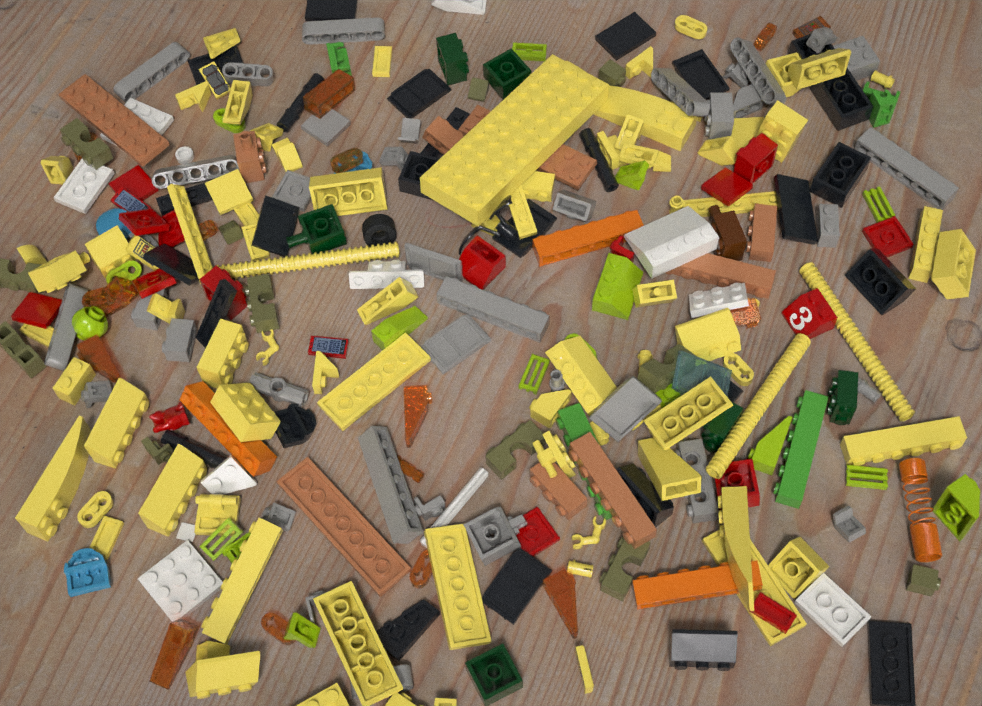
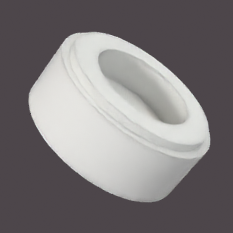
[175,146,194,164]

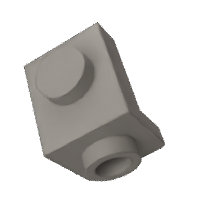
[806,27,838,53]
[723,62,750,88]
[414,495,446,521]
[833,506,866,542]

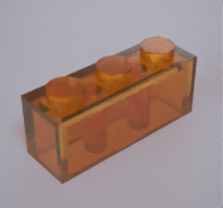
[303,69,355,119]

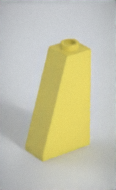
[638,438,701,501]

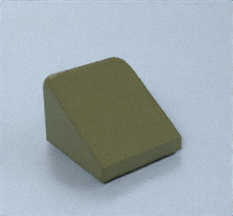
[468,78,489,102]
[218,220,244,245]

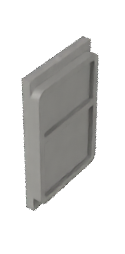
[404,243,463,282]
[420,314,491,375]
[589,376,662,442]

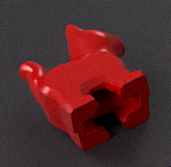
[149,402,190,433]

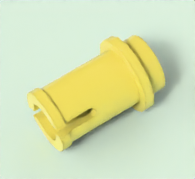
[871,70,895,89]
[669,196,684,214]
[637,350,653,374]
[589,421,609,446]
[567,559,593,578]

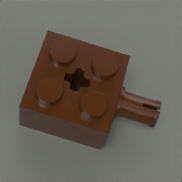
[708,205,747,261]

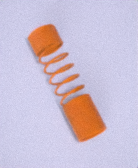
[899,458,943,562]

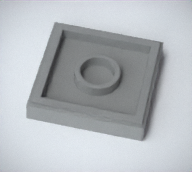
[301,104,351,147]
[272,170,312,212]

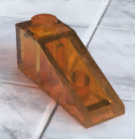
[85,276,139,318]
[699,298,761,329]
[76,335,121,384]
[404,385,432,448]
[543,569,578,639]
[149,618,199,690]

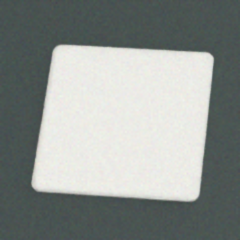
[176,522,195,542]

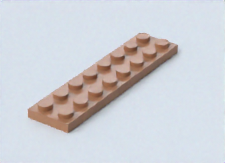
[58,74,170,167]
[458,105,597,190]
[276,457,411,597]

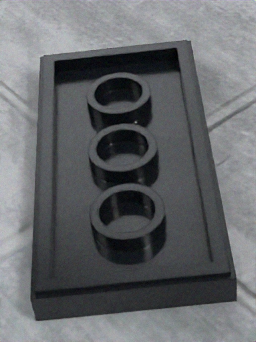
[774,174,818,245]
[867,620,916,706]

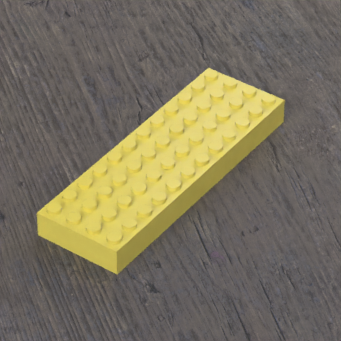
[420,54,609,227]

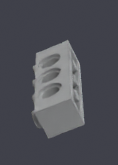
[674,439,718,523]

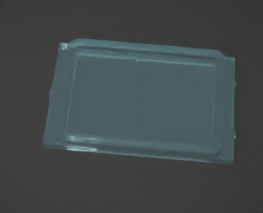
[672,350,732,396]

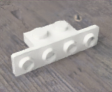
[349,260,424,289]

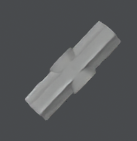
[249,372,309,407]

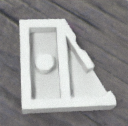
[201,455,257,495]

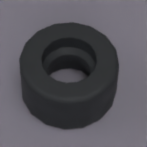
[362,214,396,247]

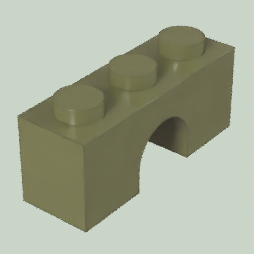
[60,118,113,170]
[0,259,44,293]
[245,274,280,333]
[0,321,46,379]
[637,344,697,393]
[485,420,546,480]
[599,536,651,602]

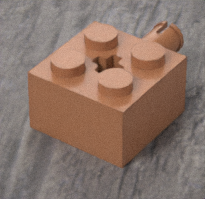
[233,131,267,184]

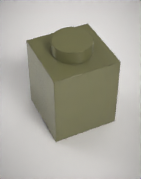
[598,59,626,87]
[906,564,941,597]

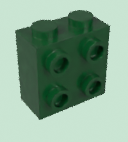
[827,370,859,426]
[701,401,744,453]

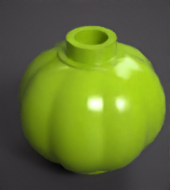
[72,306,108,341]

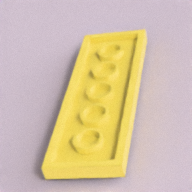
[317,332,431,431]
[424,524,491,650]
[702,530,807,646]

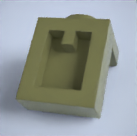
[141,437,174,465]

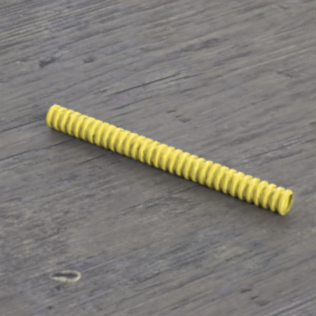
[217,241,400,280]
[799,262,915,421]
[705,333,811,479]

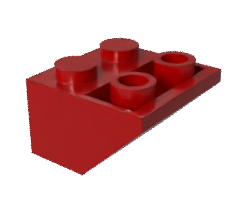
[459,235,506,290]

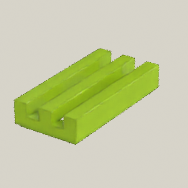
[512,42,547,62]
[862,186,895,223]
[519,354,550,395]
[846,465,888,490]
[199,517,244,561]

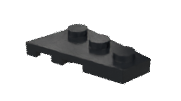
[376,599,440,661]

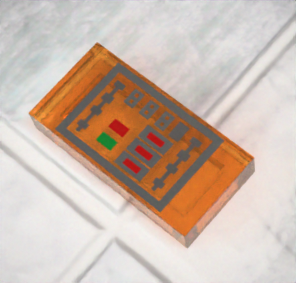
[792,16,831,39]

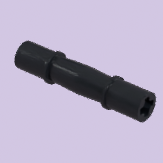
[276,73,325,133]
[579,128,619,192]
[161,430,228,469]

